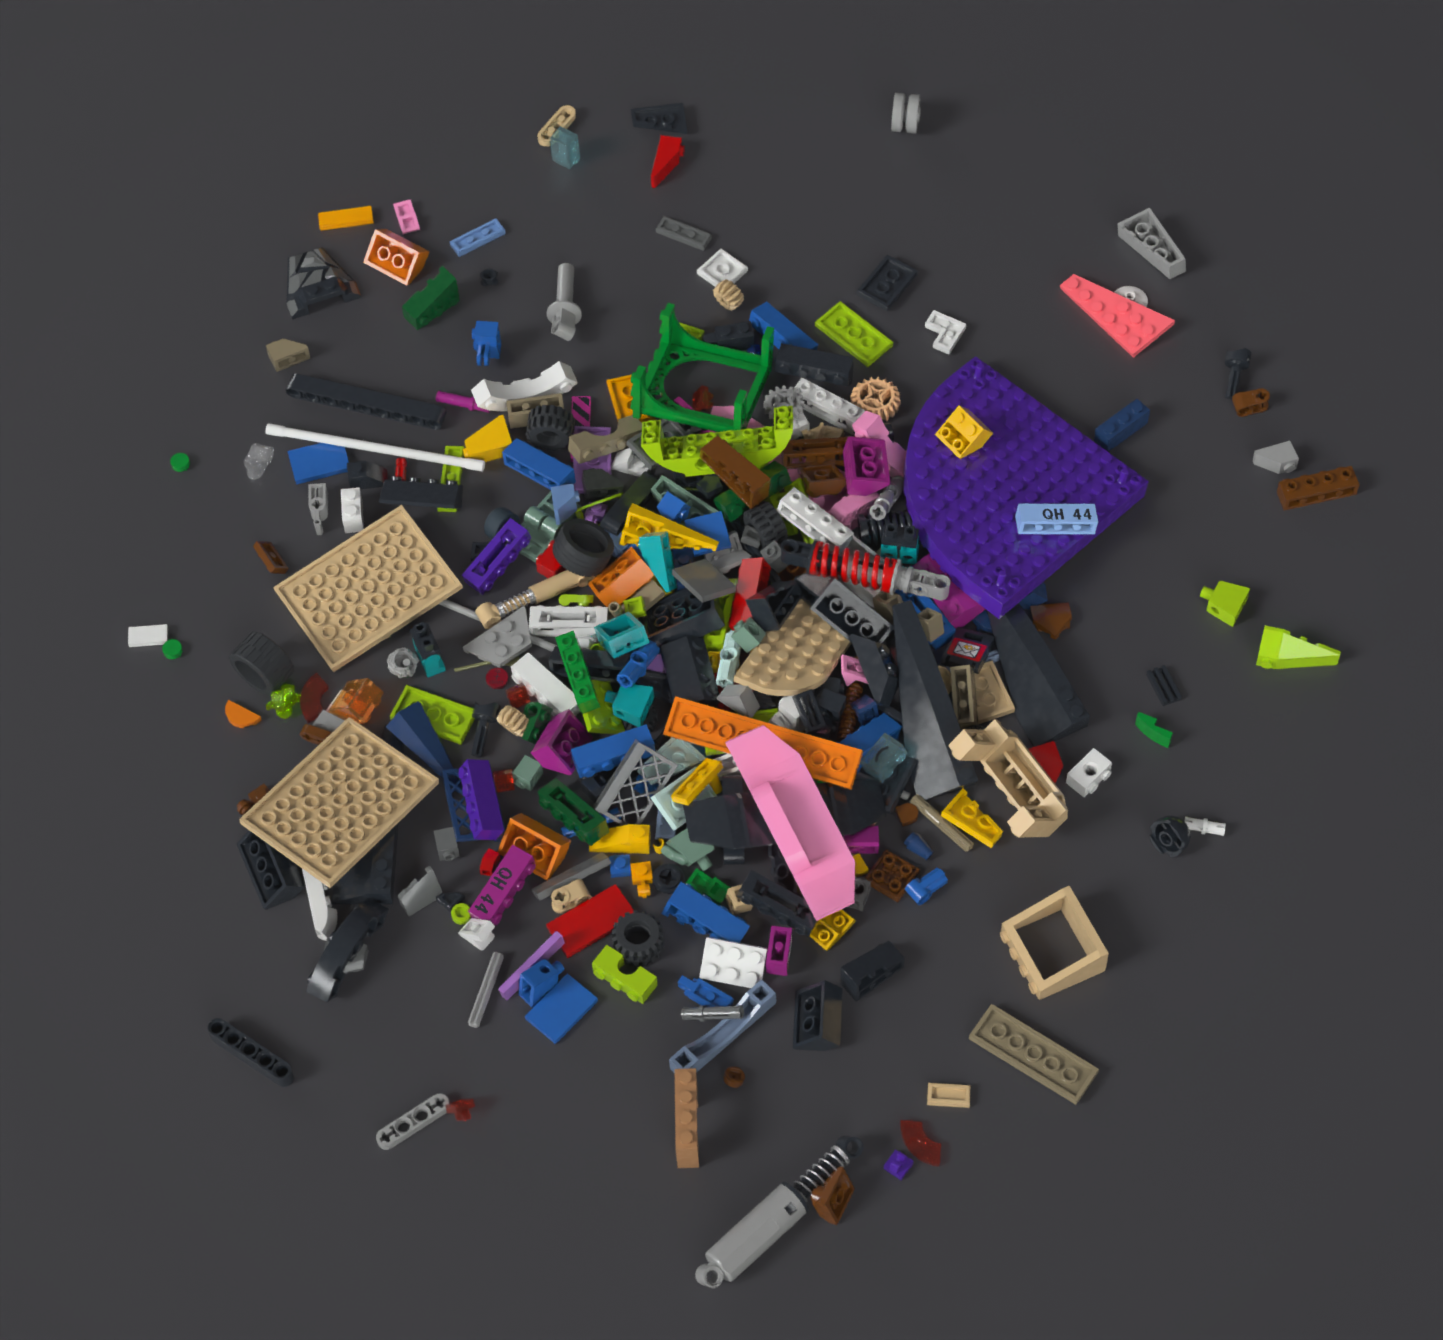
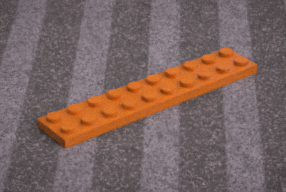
[663,696,864,790]

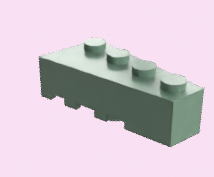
[651,475,723,526]

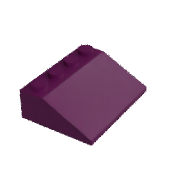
[912,554,985,629]

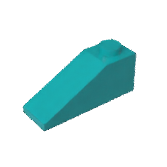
[638,531,677,592]

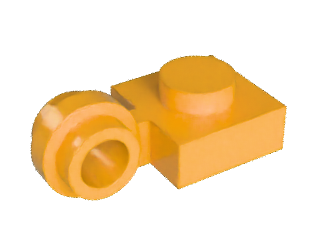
[630,861,653,898]

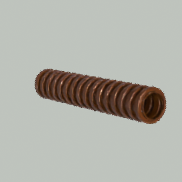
[836,656,864,742]

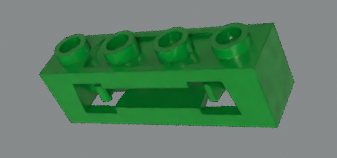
[555,630,601,714]

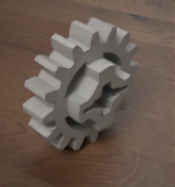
[764,385,804,419]

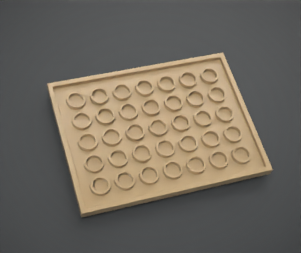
[273,505,463,673]
[239,717,439,888]

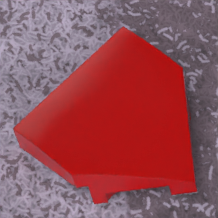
[1028,741,1064,784]

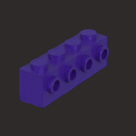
[459,759,504,840]

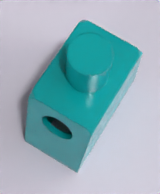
[604,684,654,727]

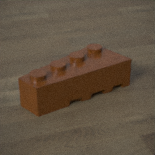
[700,435,771,509]

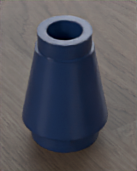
[904,832,934,861]

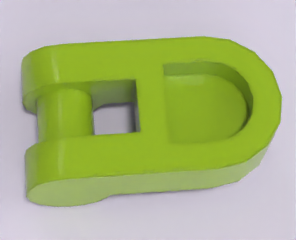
[559,594,594,607]

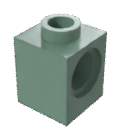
[731,617,766,653]
[512,755,543,791]

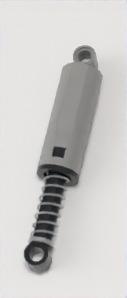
[695,1135,864,1288]

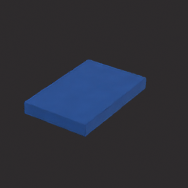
[288,443,349,485]
[525,973,598,1044]

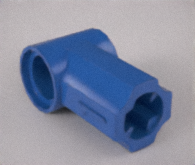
[905,868,948,905]

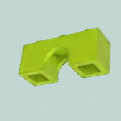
[592,945,658,1004]

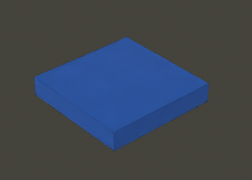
[684,511,731,557]

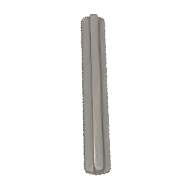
[468,952,504,1028]

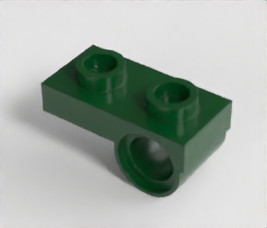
[522,702,553,745]

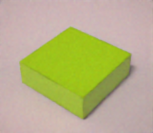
[623,596,646,618]

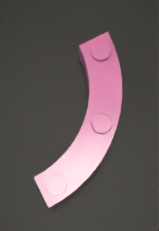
[852,411,906,478]

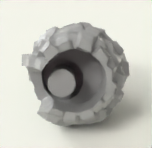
[387,648,419,678]

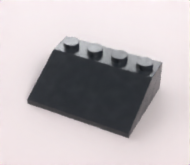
[643,588,725,654]

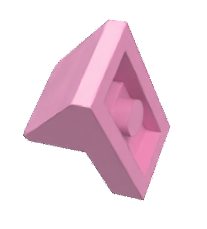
[841,655,868,686]

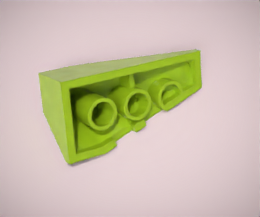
[1256,625,1341,669]

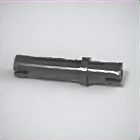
[681,1005,744,1022]

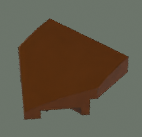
[1030,602,1072,640]

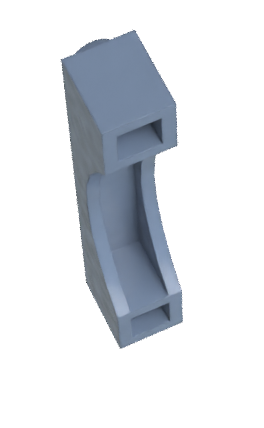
[669,979,776,1073]

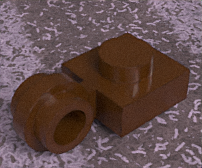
[237,783,270,815]

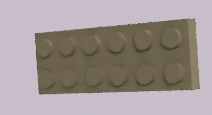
[969,1004,1099,1105]

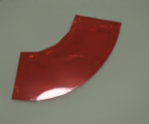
[300,672,329,723]
[900,1120,941,1167]

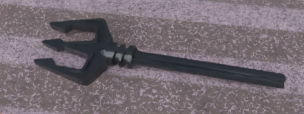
[672,471,782,585]

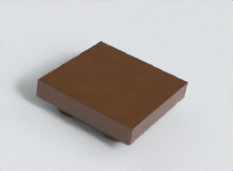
[865,849,920,902]

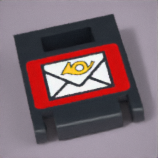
[941,627,995,674]

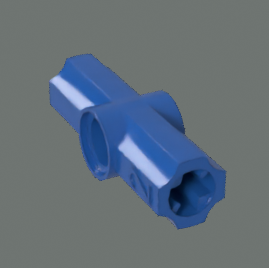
[617,640,660,688]

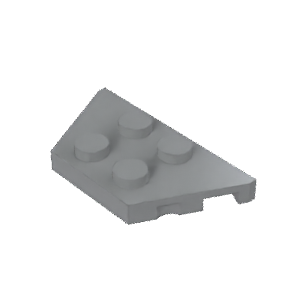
[463,606,532,668]

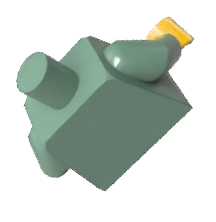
[653,829,714,871]

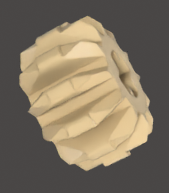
[713,279,744,311]
[497,705,529,737]

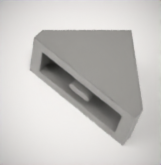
[717,684,760,718]

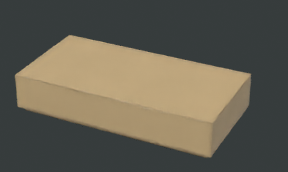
[927,1083,970,1108]

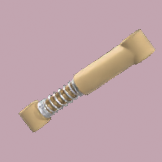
[475,570,595,629]

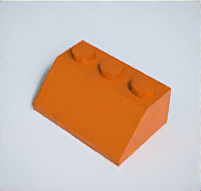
[363,229,430,285]
[588,546,654,607]
[497,813,572,880]

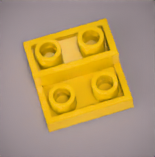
[809,909,856,951]

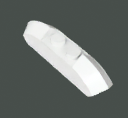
[302,869,337,941]

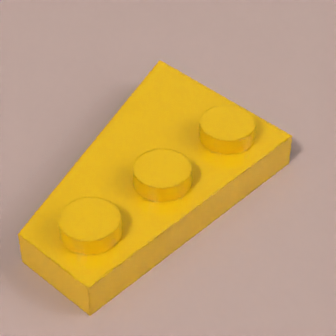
[941,788,1003,848]

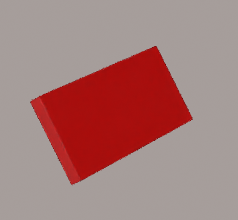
[546,884,633,958]

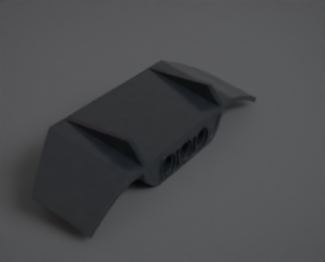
[683,780,887,850]

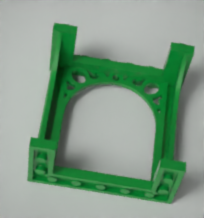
[630,303,774,432]

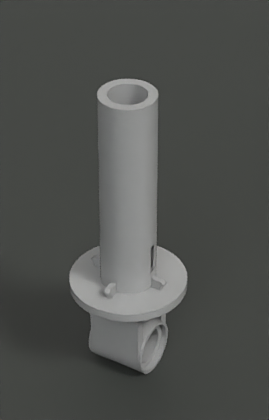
[547,263,582,341]

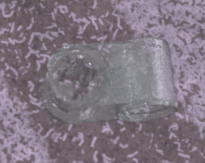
[244,442,274,479]

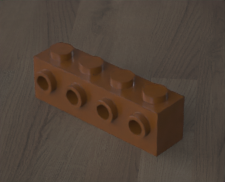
[1277,466,1359,511]

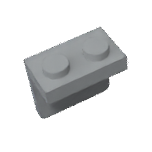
[703,530,752,574]

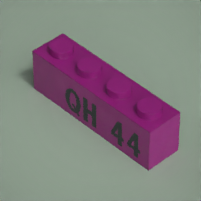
[468,845,536,925]

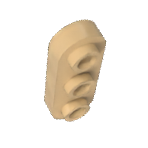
[538,105,576,147]

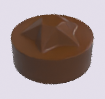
[723,1066,745,1088]

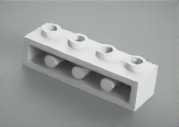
[777,487,854,554]

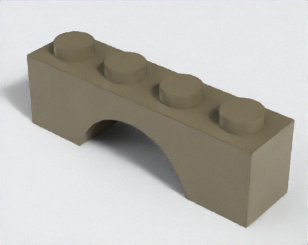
[568,415,642,464]
[873,591,944,642]

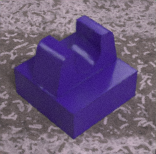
[884,1149,913,1180]

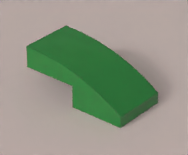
[1135,712,1173,748]
[686,868,730,905]

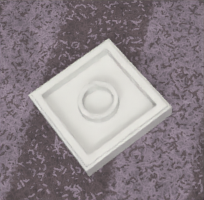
[697,249,748,286]

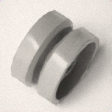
[891,92,921,134]

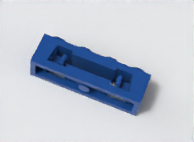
[895,587,955,650]

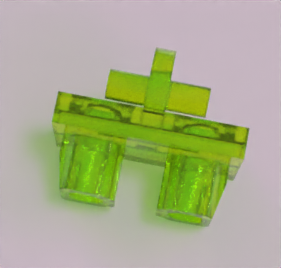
[266,684,301,719]

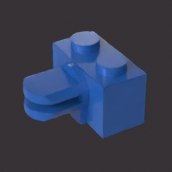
[472,321,502,366]

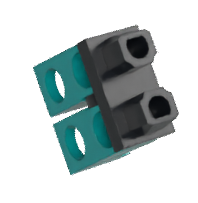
[880,523,919,565]
[409,622,446,677]

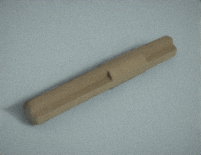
[910,794,974,852]

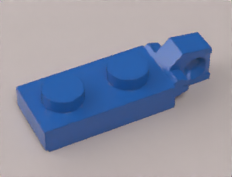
[678,975,734,1007]

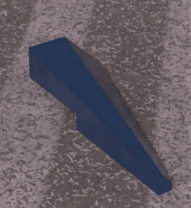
[386,701,463,789]

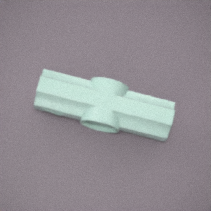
[716,630,741,688]

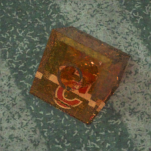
[328,678,384,724]

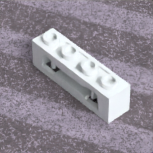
[793,378,865,435]
[529,605,609,637]

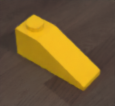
[589,824,651,854]

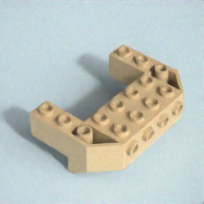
[948,719,1068,837]

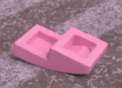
[393,199,420,234]

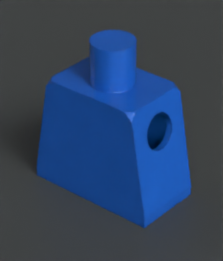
[518,959,564,1008]

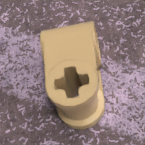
[551,879,592,914]

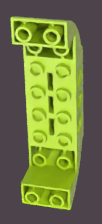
[641,406,793,477]

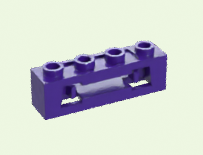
[461,518,531,595]

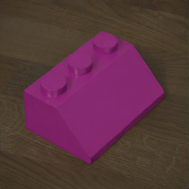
[843,436,890,496]
[531,709,593,775]
[842,824,879,854]

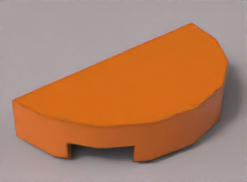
[225,700,262,728]

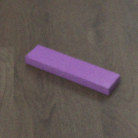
[499,931,565,1000]

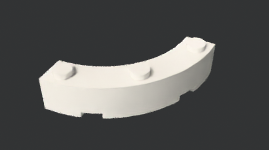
[471,361,578,411]

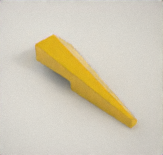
[619,503,719,551]

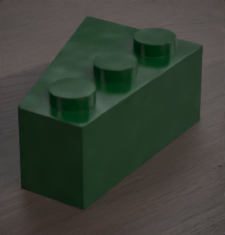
[402,266,460,330]

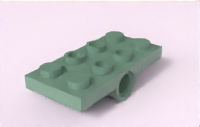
[519,491,583,563]

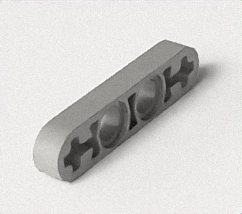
[376,1094,450,1150]

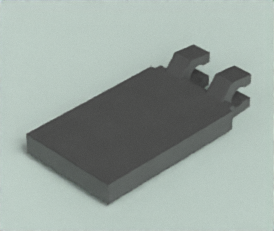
[626,419,702,470]

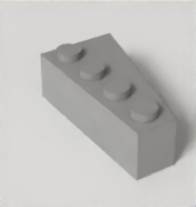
[1118,208,1186,279]

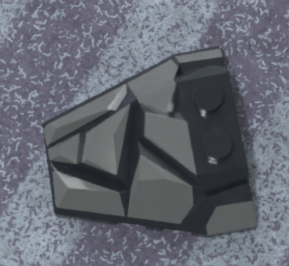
[286,247,361,320]

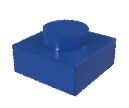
[609,854,631,878]

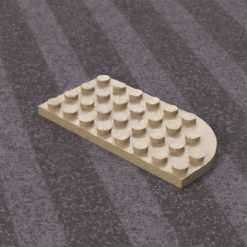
[734,599,852,696]

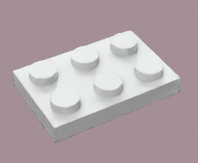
[699,937,768,988]

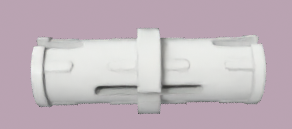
[1184,816,1226,836]

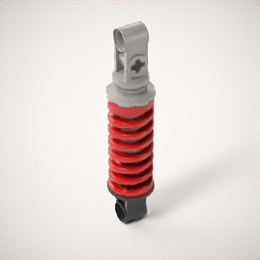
[780,539,950,600]

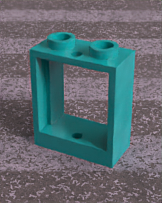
[594,612,650,658]

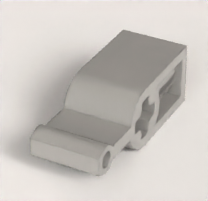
[309,483,328,535]

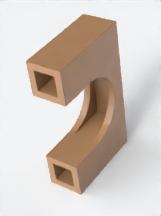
[675,1068,699,1168]

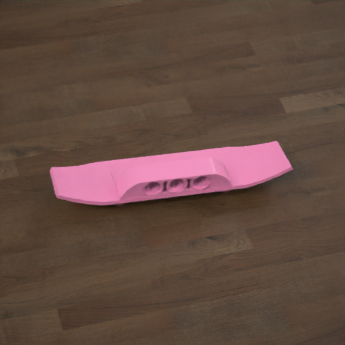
[725,725,855,921]

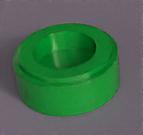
[170,453,190,472]
[162,639,183,659]

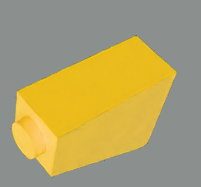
[462,415,512,462]

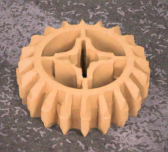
[850,376,901,421]

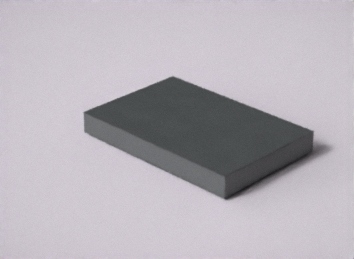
[672,559,736,603]

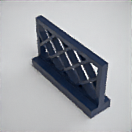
[441,762,505,842]

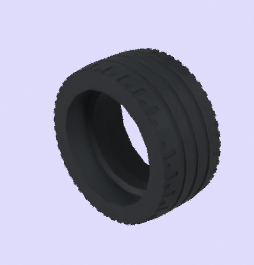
[552,518,614,577]

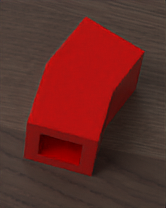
[480,848,501,876]

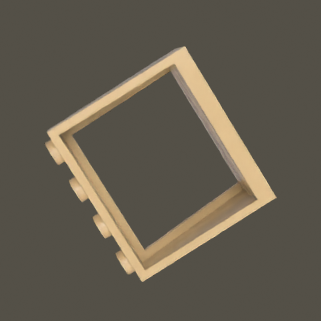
[1000,886,1109,1000]

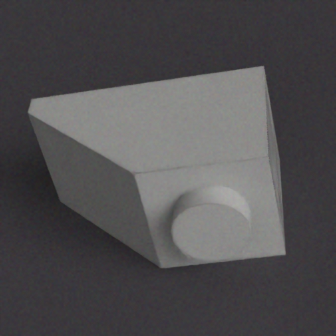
[1253,441,1299,474]

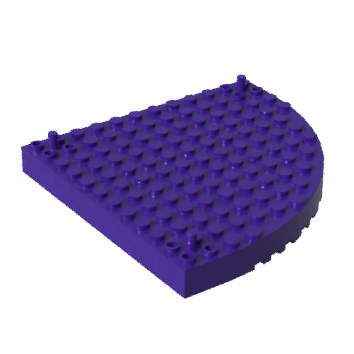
[903,356,1149,619]

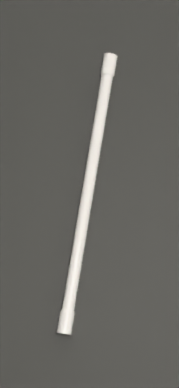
[266,423,485,472]

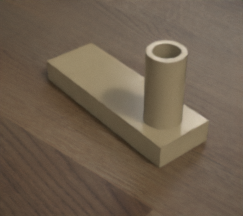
[608,579,666,619]

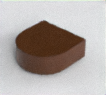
[895,803,918,827]

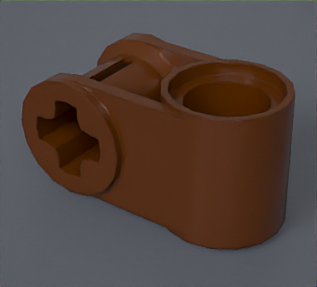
[1232,388,1270,417]

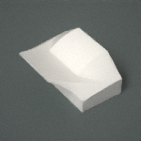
[559,628,599,649]

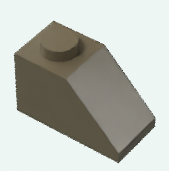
[266,339,310,372]

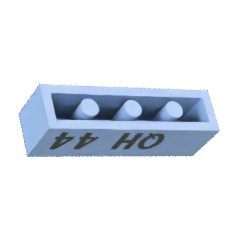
[1015,503,1098,534]

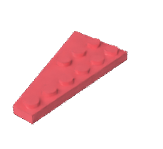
[1060,274,1175,358]

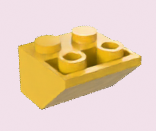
[935,406,993,459]

